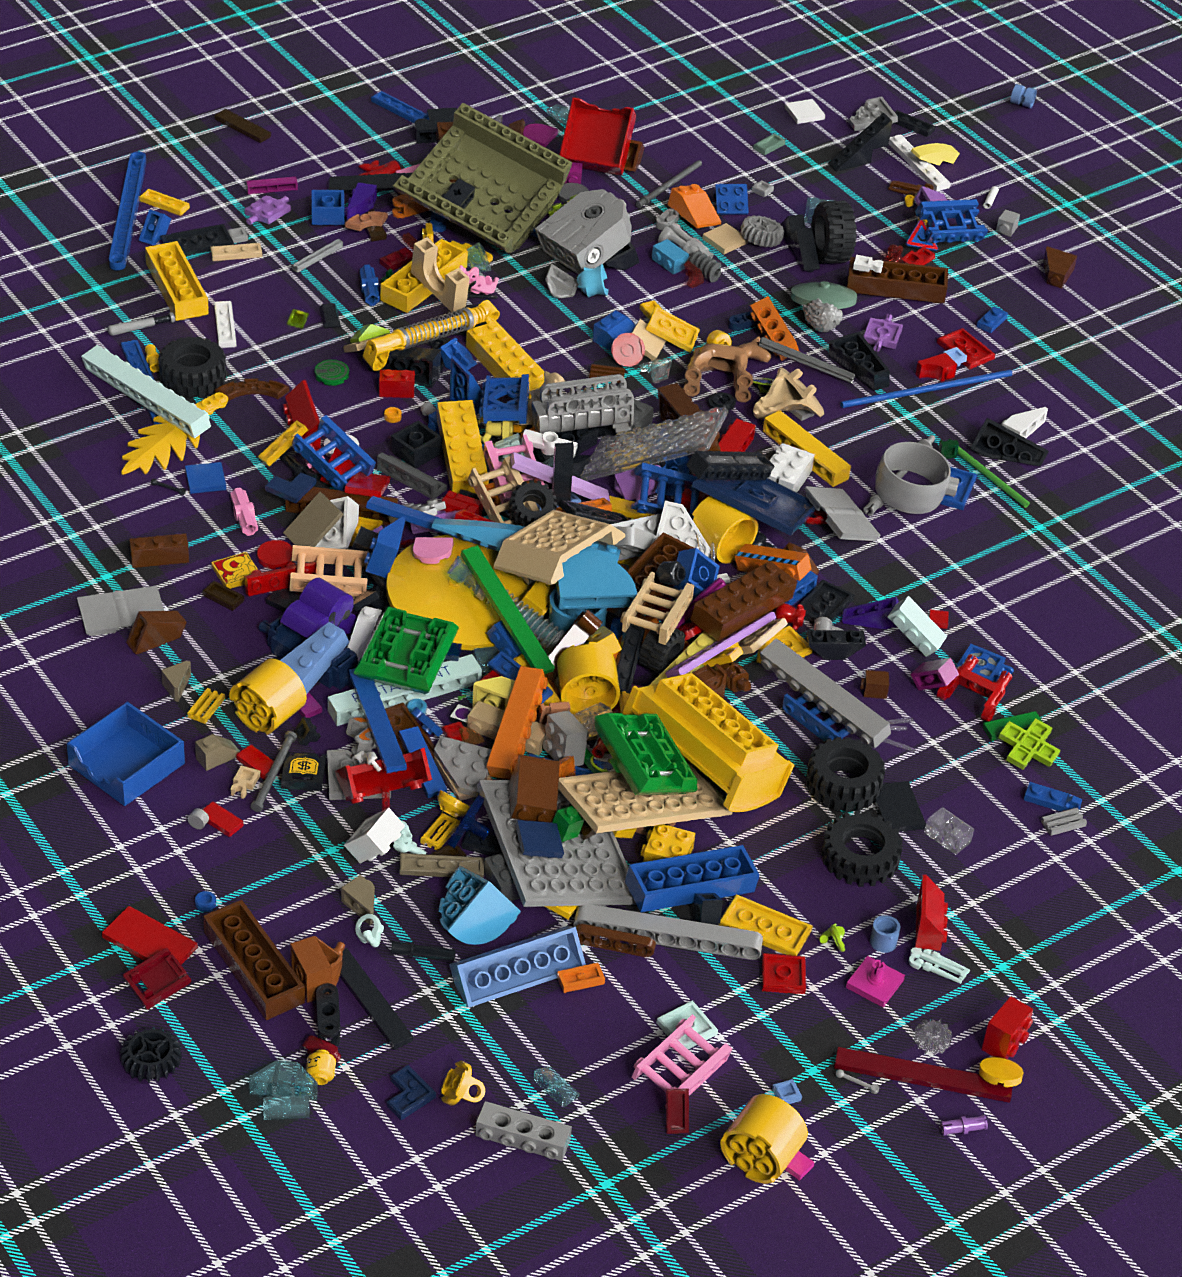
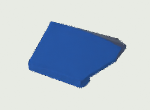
[439,338,477,370]

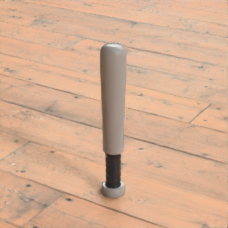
[108,312,175,336]

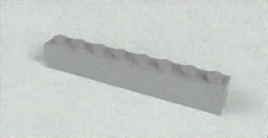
[760,638,891,749]

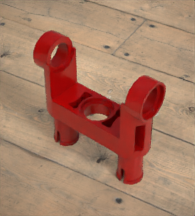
[937,654,1013,722]

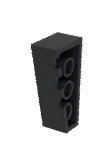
[829,331,890,391]
[368,347,441,388]
[533,427,599,468]

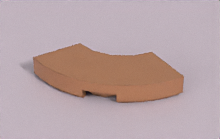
[345,211,388,231]

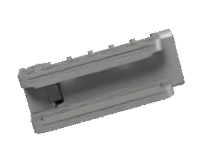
[532,374,634,444]

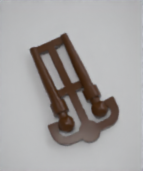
[888,180,934,196]

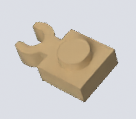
[231,765,260,799]

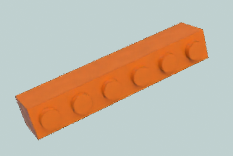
[486,666,548,779]

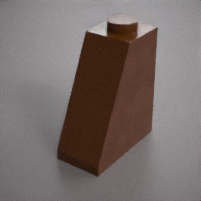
[1043,246,1077,289]
[126,611,187,654]

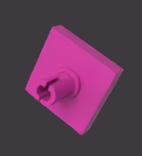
[846,956,905,1007]

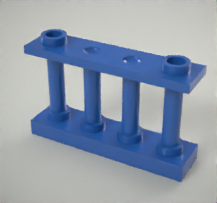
[292,415,376,491]
[631,462,700,520]
[782,694,850,741]

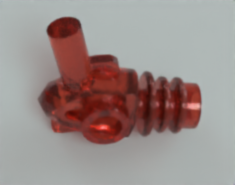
[885,244,904,263]

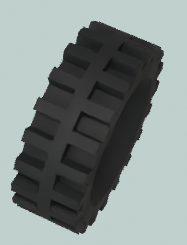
[822,811,903,887]

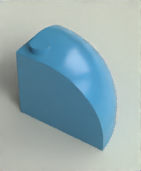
[439,866,521,945]

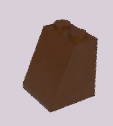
[508,755,560,823]

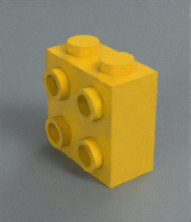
[641,824,695,862]

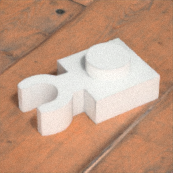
[853,255,884,273]

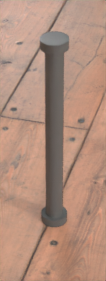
[251,731,297,812]

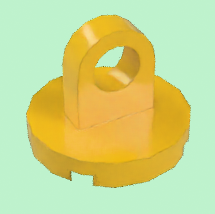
[441,1061,485,1106]

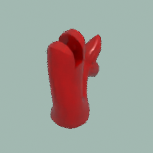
[359,160,401,175]

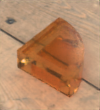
[459,727,485,745]

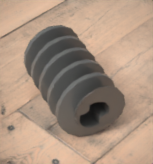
[686,250,721,282]

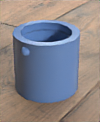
[870,915,901,953]

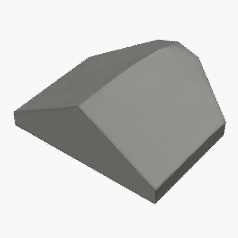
[545,264,578,298]

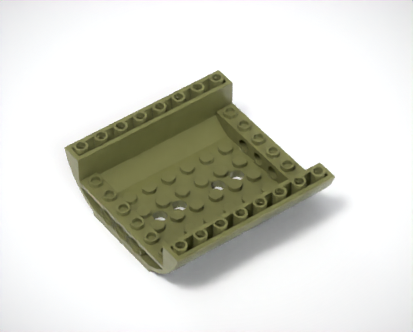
[393,103,572,253]

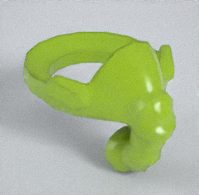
[819,923,845,952]

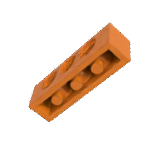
[750,296,800,361]

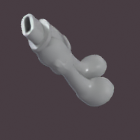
[658,222,713,258]

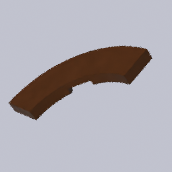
[215,378,290,401]

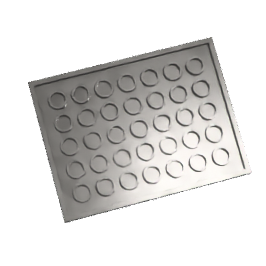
[477,780,637,907]

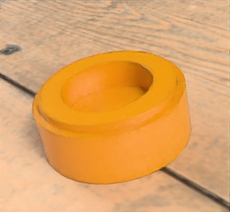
[384,407,402,423]

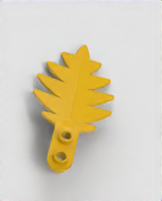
[121,392,228,475]

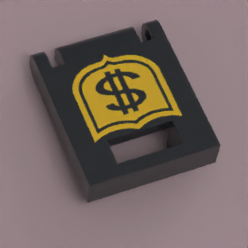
[281,752,327,791]

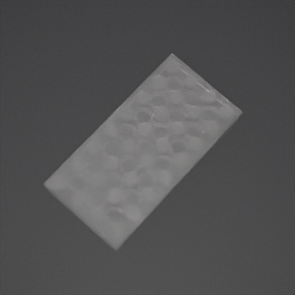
[580,406,728,481]

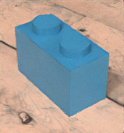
[652,239,689,275]

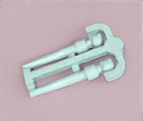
[909,947,970,984]

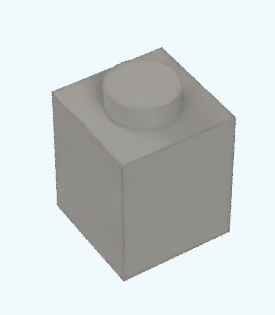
[996,209,1020,237]

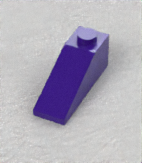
[842,597,899,629]

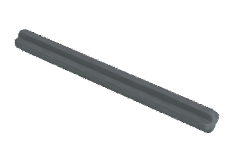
[759,337,855,383]

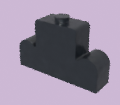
[415,108,457,144]

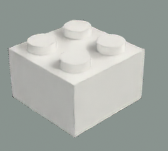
[344,808,405,863]

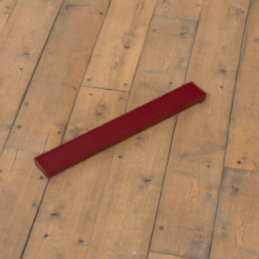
[834,1047,1012,1103]

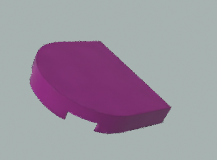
[523,123,559,147]

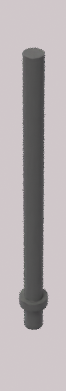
[636,160,702,208]

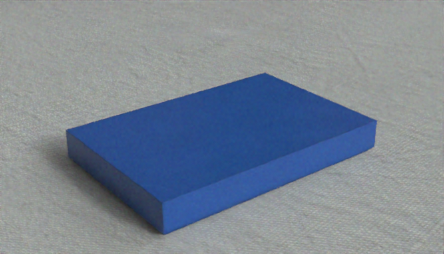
[940,467,977,510]

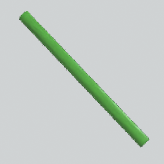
[957,447,1030,508]

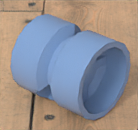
[1010,84,1037,108]

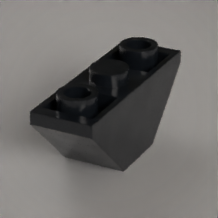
[806,630,866,660]

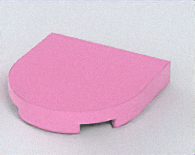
[413,537,454,564]

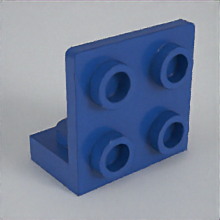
[713,184,749,215]

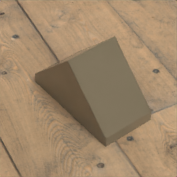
[162,661,191,702]

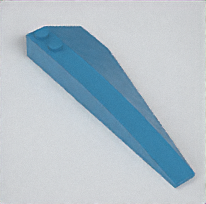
[431,519,621,563]

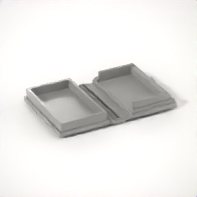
[805,486,881,541]
[77,586,164,636]

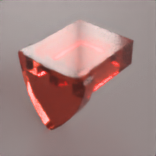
[684,261,704,288]

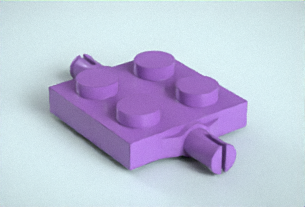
[245,195,291,225]
[863,314,903,352]

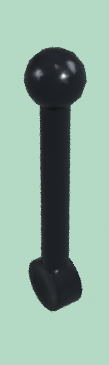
[151,479,186,495]

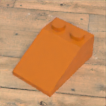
[667,184,721,228]

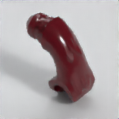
[302,1035,341,1063]

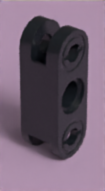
[316,983,340,1046]

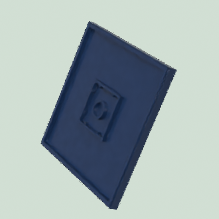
[692,478,817,536]

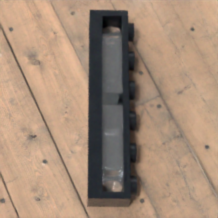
[686,451,775,480]

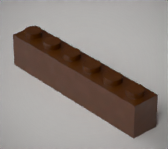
[285,487,398,525]

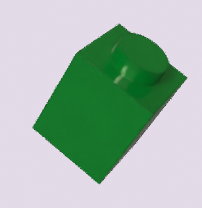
[552,806,585,842]

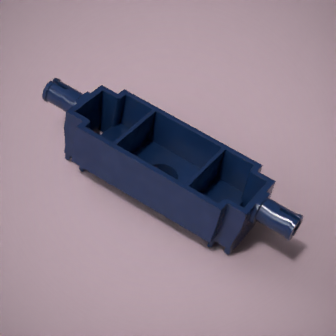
[258,615,358,690]

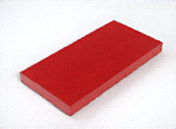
[102,906,198,965]

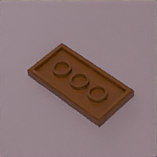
[385,702,435,759]

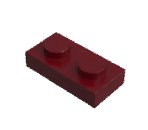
[380,247,413,271]

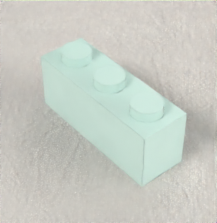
[888,596,947,657]

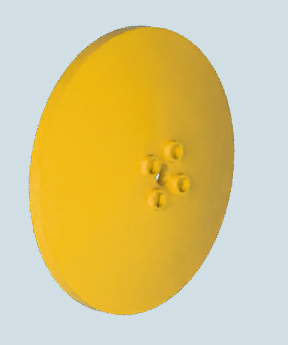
[386,535,533,650]

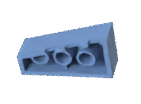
[280,622,349,695]

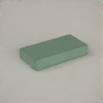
[753,133,786,156]

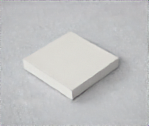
[785,99,825,124]

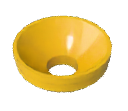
[437,790,473,818]

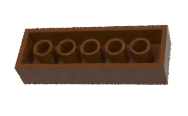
[847,257,948,303]
[658,383,721,457]
[607,532,694,619]
[690,561,797,642]
[203,900,305,1020]

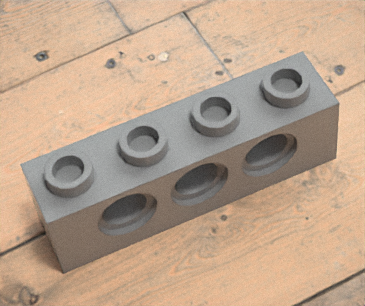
[476,1101,572,1161]

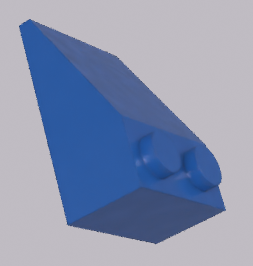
[593,310,636,351]
[450,356,482,415]
[364,516,406,579]

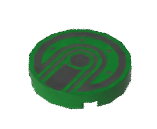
[315,360,349,386]

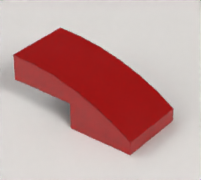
[901,246,935,265]

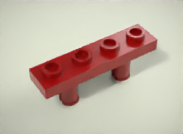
[244,561,316,596]

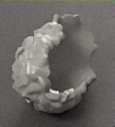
[802,298,843,332]

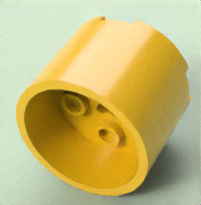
[692,496,758,564]
[557,642,620,717]
[229,658,307,735]
[720,1094,808,1184]

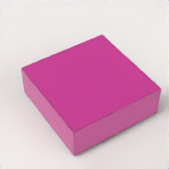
[785,1151,814,1181]

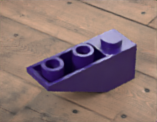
[345,183,377,220]

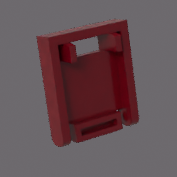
[123,948,191,1010]

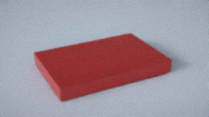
[937,328,996,370]
[345,472,391,498]

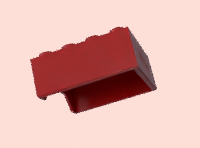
[559,98,636,176]

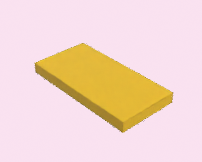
[718,894,813,956]

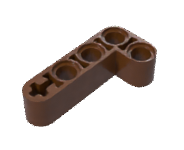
[545,609,603,682]

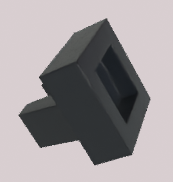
[294,717,321,746]

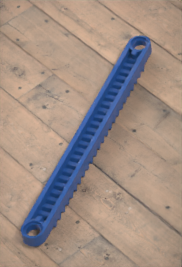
[109,151,146,270]

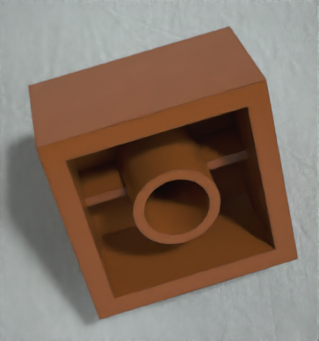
[290,936,345,1003]

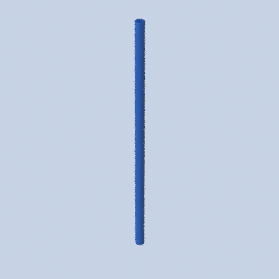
[840,370,1012,408]

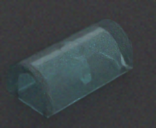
[263,1095,310,1120]

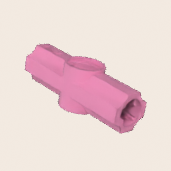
[230,488,258,536]

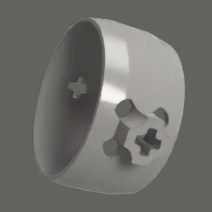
[875,442,959,514]

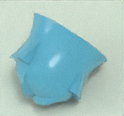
[577,264,609,298]

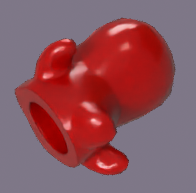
[775,603,806,630]

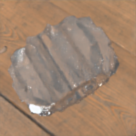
[914,1017,952,1056]

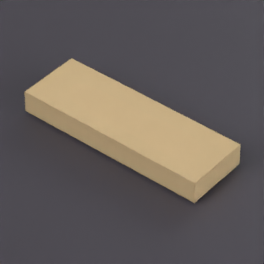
[211,243,262,261]

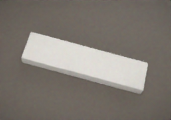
[214,301,236,348]

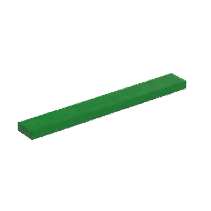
[460,545,555,674]

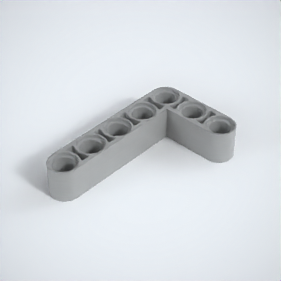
[598,527,656,554]

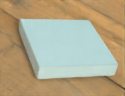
[656,1000,718,1049]

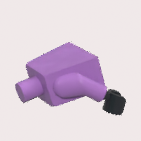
[612,456,666,502]

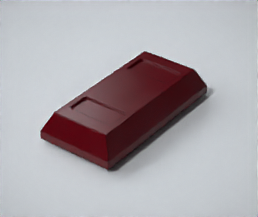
[666,1088,689,1134]

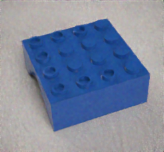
[67,701,185,806]

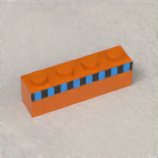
[734,544,811,581]

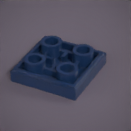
[515,820,564,858]

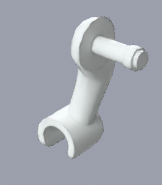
[352,751,382,772]

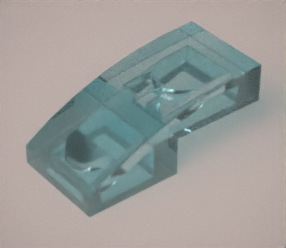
[546,104,569,126]

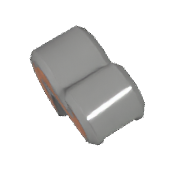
[346,717,376,755]

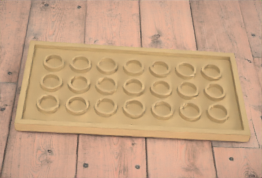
[558,762,733,833]

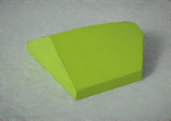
[350,324,390,343]

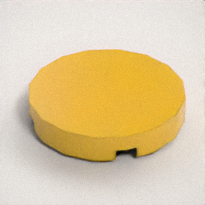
[979,1057,1024,1087]

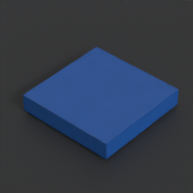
[185,462,227,494]

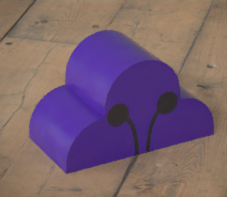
[280,577,357,638]

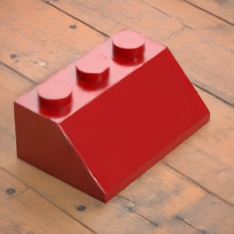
[915,875,948,951]

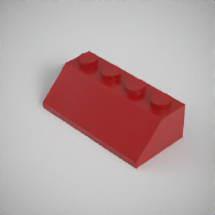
[282,380,321,454]

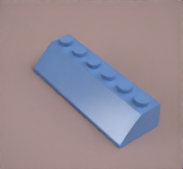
[449,926,586,1008]

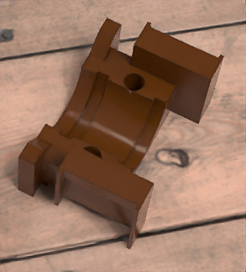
[692,664,727,699]

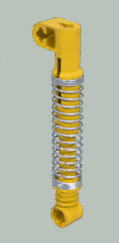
[363,300,500,371]

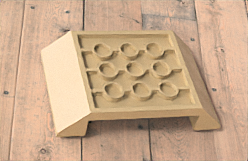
[494,510,625,585]

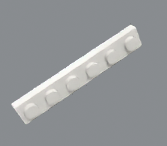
[889,135,950,191]

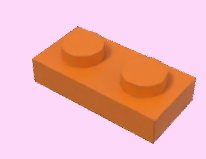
[557,963,605,993]

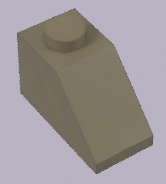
[195,734,240,771]
[341,875,375,925]

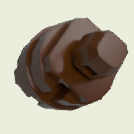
[720,662,751,692]

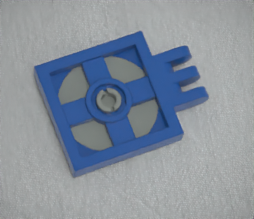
[956,644,1014,682]

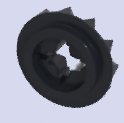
[708,392,736,413]

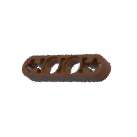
[575,924,656,957]

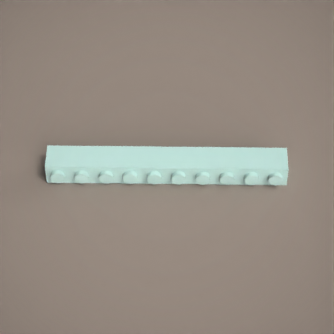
[81,345,211,438]

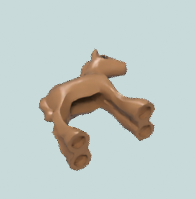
[683,336,771,403]

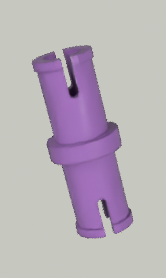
[940,1115,988,1136]

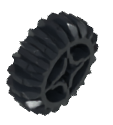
[120,1026,182,1083]

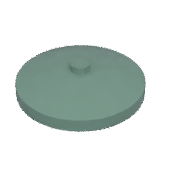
[791,281,857,309]

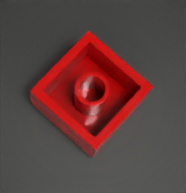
[981,996,1033,1059]

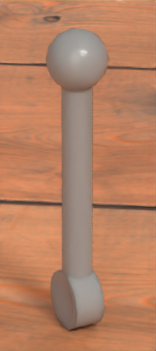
[836,1069,879,1094]

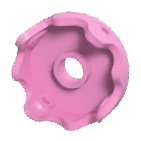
[459,265,499,295]

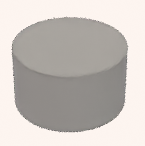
[188,808,209,829]

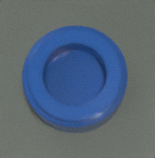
[195,891,216,912]

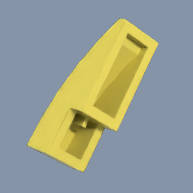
[911,143,960,166]

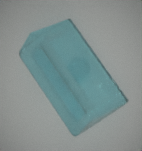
[467,243,491,272]
[534,1066,580,1108]

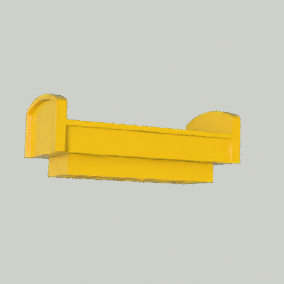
[622,673,794,812]

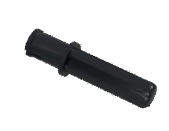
[391,941,456,961]

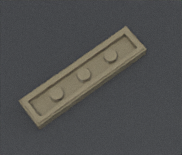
[400,853,484,878]

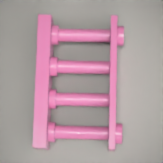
[484,435,547,504]
[632,1014,732,1107]

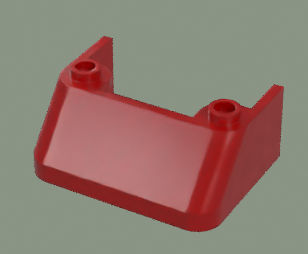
[335,748,432,804]

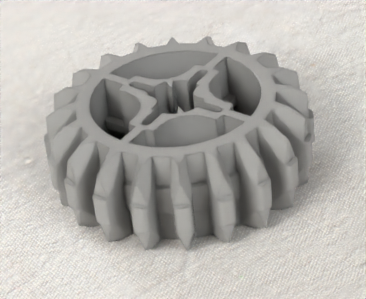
[741,215,784,248]

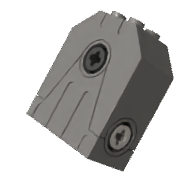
[535,189,632,274]

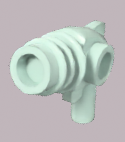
[393,821,427,855]

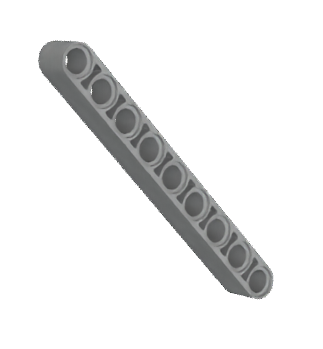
[573,904,763,960]

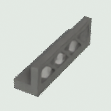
[377,453,447,499]

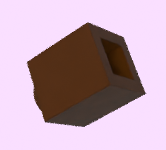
[860,670,889,699]

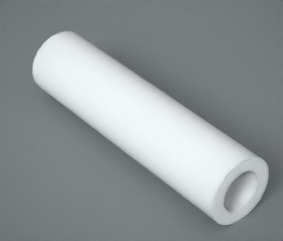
[983,186,999,209]

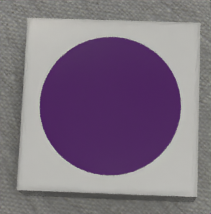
[450,704,472,727]

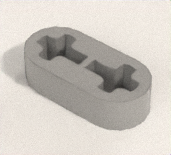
[656,209,679,230]

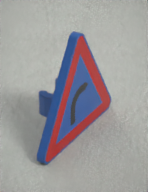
[905,220,938,251]

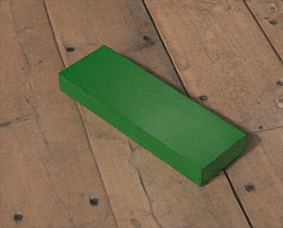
[983,711,1043,741]

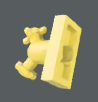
[478,418,513,444]

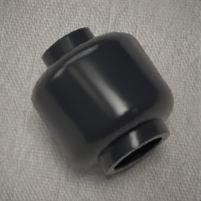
[656,561,686,586]

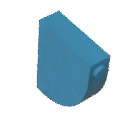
[555,551,637,610]

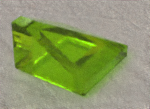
[287,309,309,329]

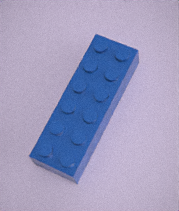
[625,845,760,912]

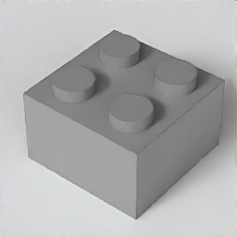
[543,710,588,766]

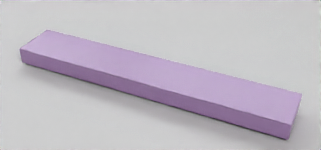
[510,452,610,502]

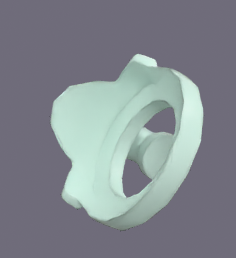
[355,914,384,947]

